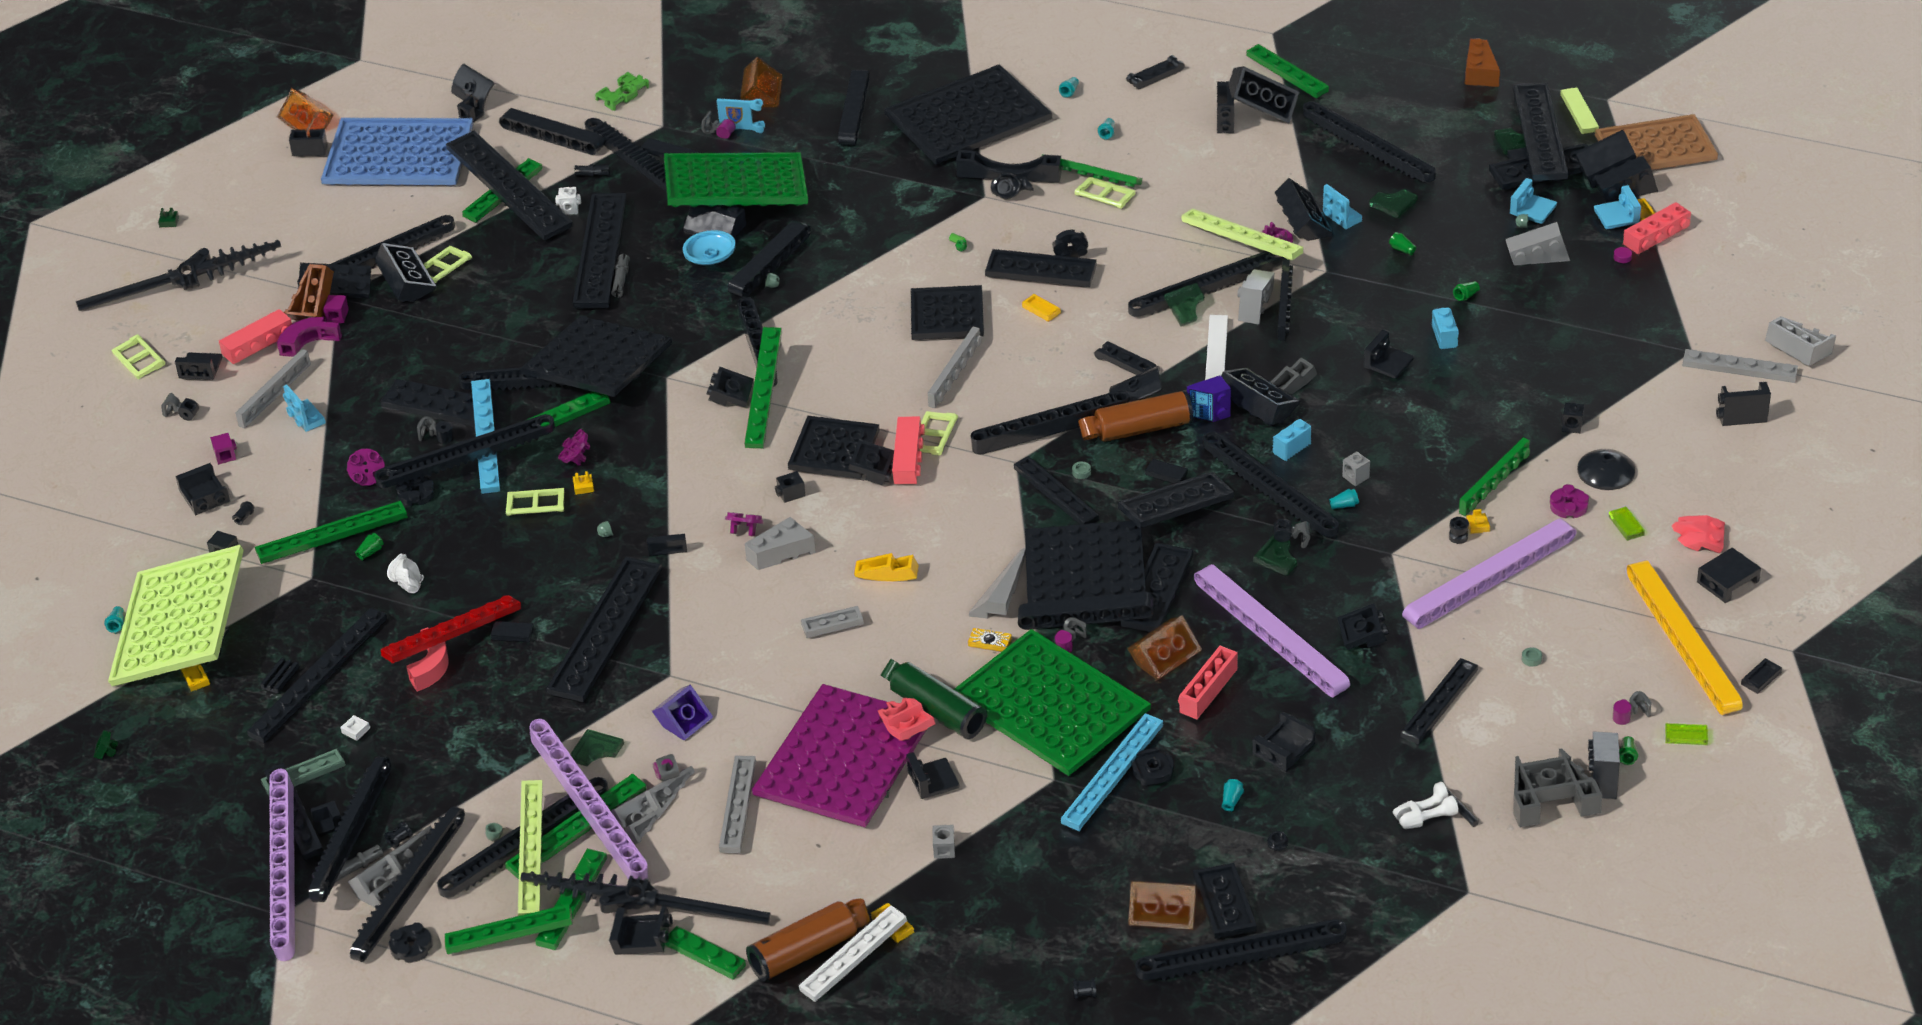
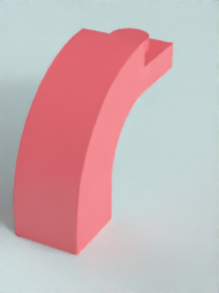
[407,627,449,692]

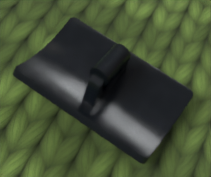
[451,64,495,111]
[1109,366,1162,402]

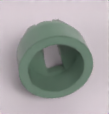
[1516,214,1528,228]
[765,273,780,288]
[597,521,613,537]
[485,823,502,841]

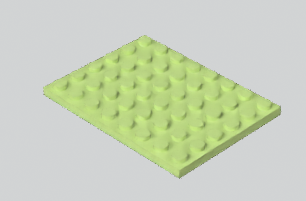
[108,545,244,686]

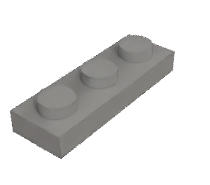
[801,606,864,638]

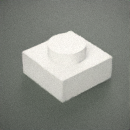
[340,715,370,741]

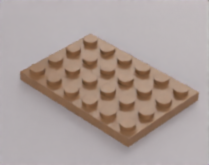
[1595,114,1718,170]

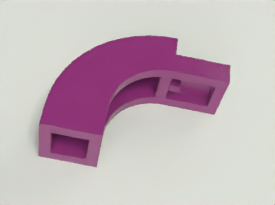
[277,317,342,357]

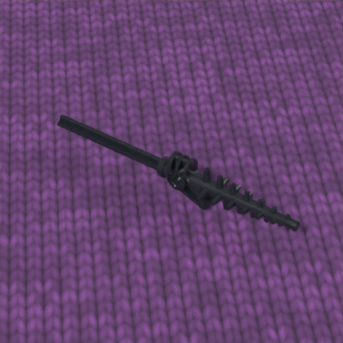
[76,240,281,311]
[520,871,771,925]

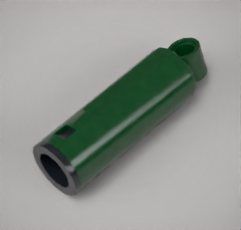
[880,658,987,740]

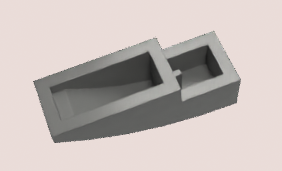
[1271,357,1317,394]

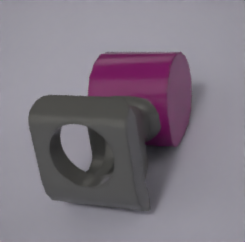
[701,111,736,139]
[1055,617,1087,653]
[1612,691,1652,725]
[653,754,680,781]

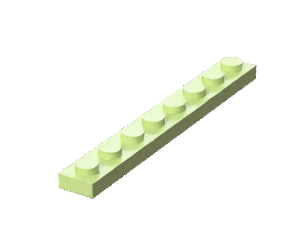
[1182,209,1303,260]
[518,780,543,916]

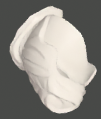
[387,553,424,593]

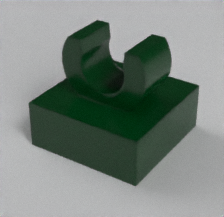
[158,208,179,228]
[94,730,118,760]

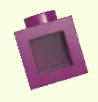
[323,295,349,323]
[210,433,237,465]

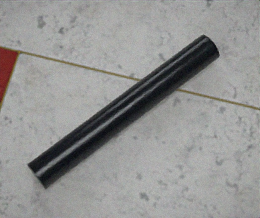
[1437,782,1479,827]

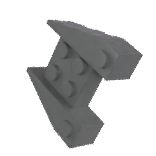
[1513,748,1602,828]

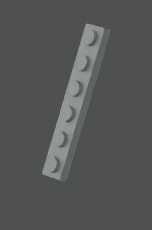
[928,327,982,408]
[235,349,311,429]
[1682,349,1798,383]
[719,755,756,853]

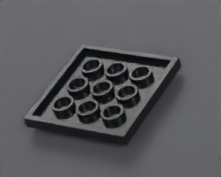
[911,285,984,340]
[788,415,880,479]

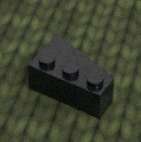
[1595,155,1658,202]
[1588,732,1620,799]

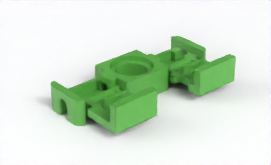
[595,72,649,111]

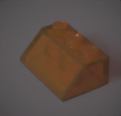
[740,57,782,107]
[277,88,334,137]
[1127,615,1202,680]
[1128,880,1197,929]

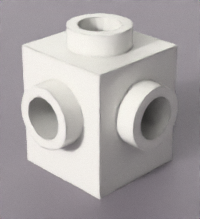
[556,187,581,215]

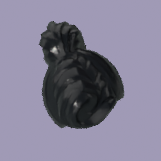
[991,173,1034,199]

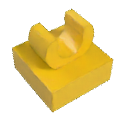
[573,471,594,495]
[1466,509,1490,534]

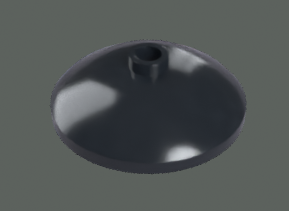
[1577,449,1636,490]

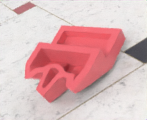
[1672,515,1725,554]
[877,698,935,741]

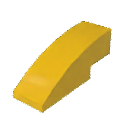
[854,553,919,581]

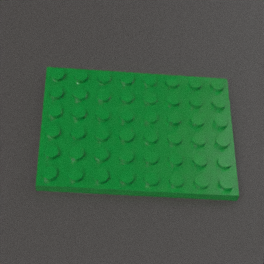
[664,152,808,207]
[953,629,1151,776]

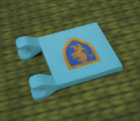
[717,99,765,133]

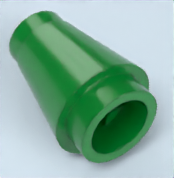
[1389,232,1417,255]
[1453,281,1480,301]
[355,533,384,560]
[1619,736,1638,765]

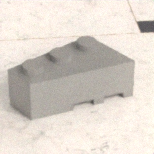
[1506,222,1570,265]
[1238,269,1275,324]
[1765,317,1836,366]
[744,517,816,570]

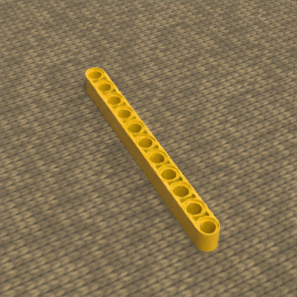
[1627,560,1743,715]

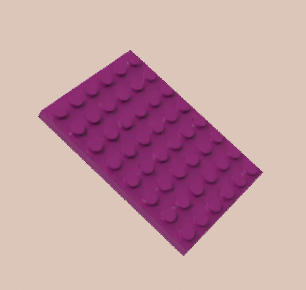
[752,684,926,828]

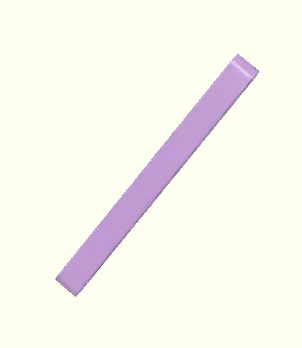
[1402,518,1576,629]
[1194,564,1350,697]
[530,719,648,880]
[270,769,295,961]

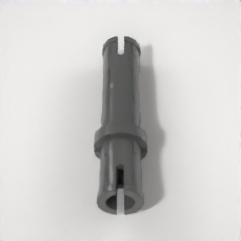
[611,254,630,297]
[336,844,384,881]

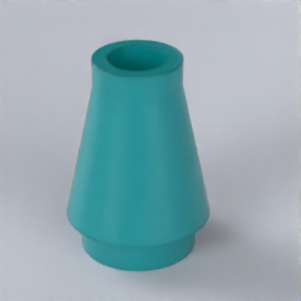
[1059,77,1079,97]
[1098,118,1115,139]
[1329,489,1359,510]
[104,606,124,633]
[1222,779,1244,811]

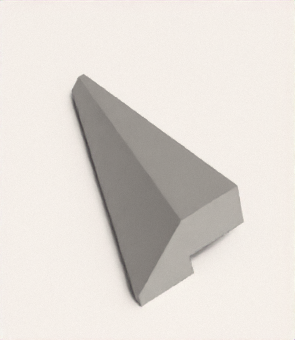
[969,548,1026,619]
[611,766,695,845]
[348,825,432,907]

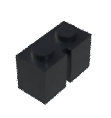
[289,129,328,157]

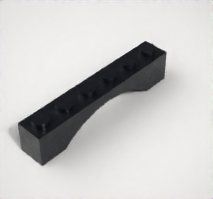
[956,150,1062,183]

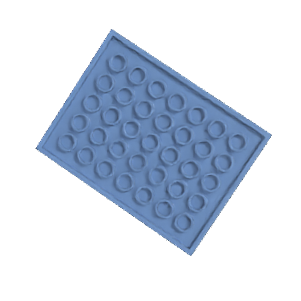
[321,118,473,186]

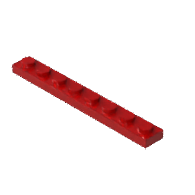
[381,595,521,663]

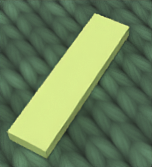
[1561,88,1599,134]

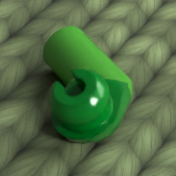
[949,233,967,252]

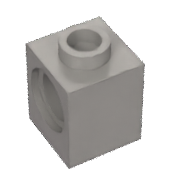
[1342,452,1370,486]
[933,825,955,859]

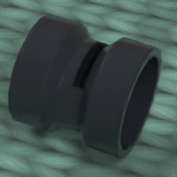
[1449,517,1469,544]

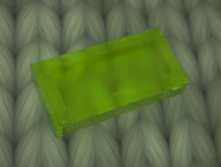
[1608,507,1645,541]
[1665,723,1708,745]

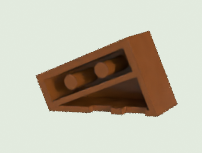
[1465,38,1500,87]
[284,264,334,320]

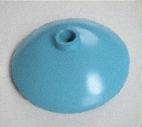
[683,230,736,265]

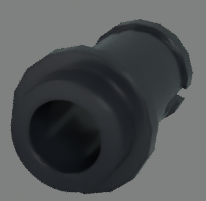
[232,501,255,525]

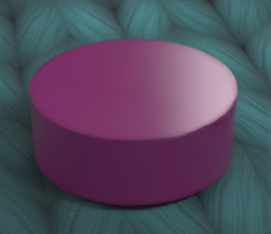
[1614,247,1632,263]

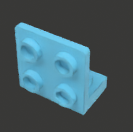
[1510,178,1557,224]
[1323,184,1362,229]
[1594,186,1641,229]
[283,384,326,432]

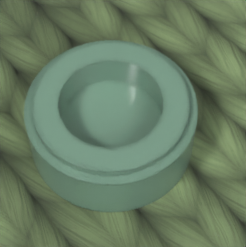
[1072,462,1091,479]
[1522,647,1542,667]

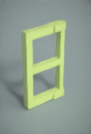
[1075,177,1135,209]
[423,246,472,284]
[112,334,165,379]
[920,411,958,455]
[506,488,565,516]

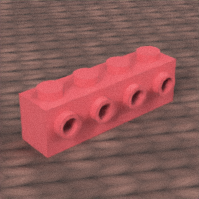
[1623,202,1691,254]
[219,309,292,364]
[892,416,925,484]
[1178,646,1238,719]

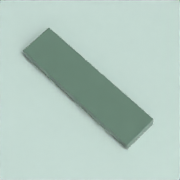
[261,749,345,796]

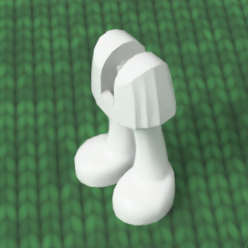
[1393,782,1458,829]

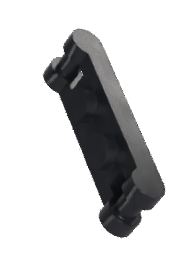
[1126,55,1185,90]
[1094,341,1157,375]

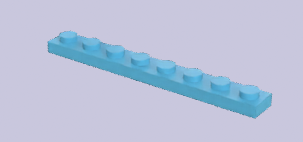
[471,379,500,494]
[1061,713,1163,831]

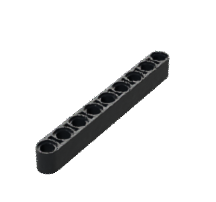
[970,390,1130,455]

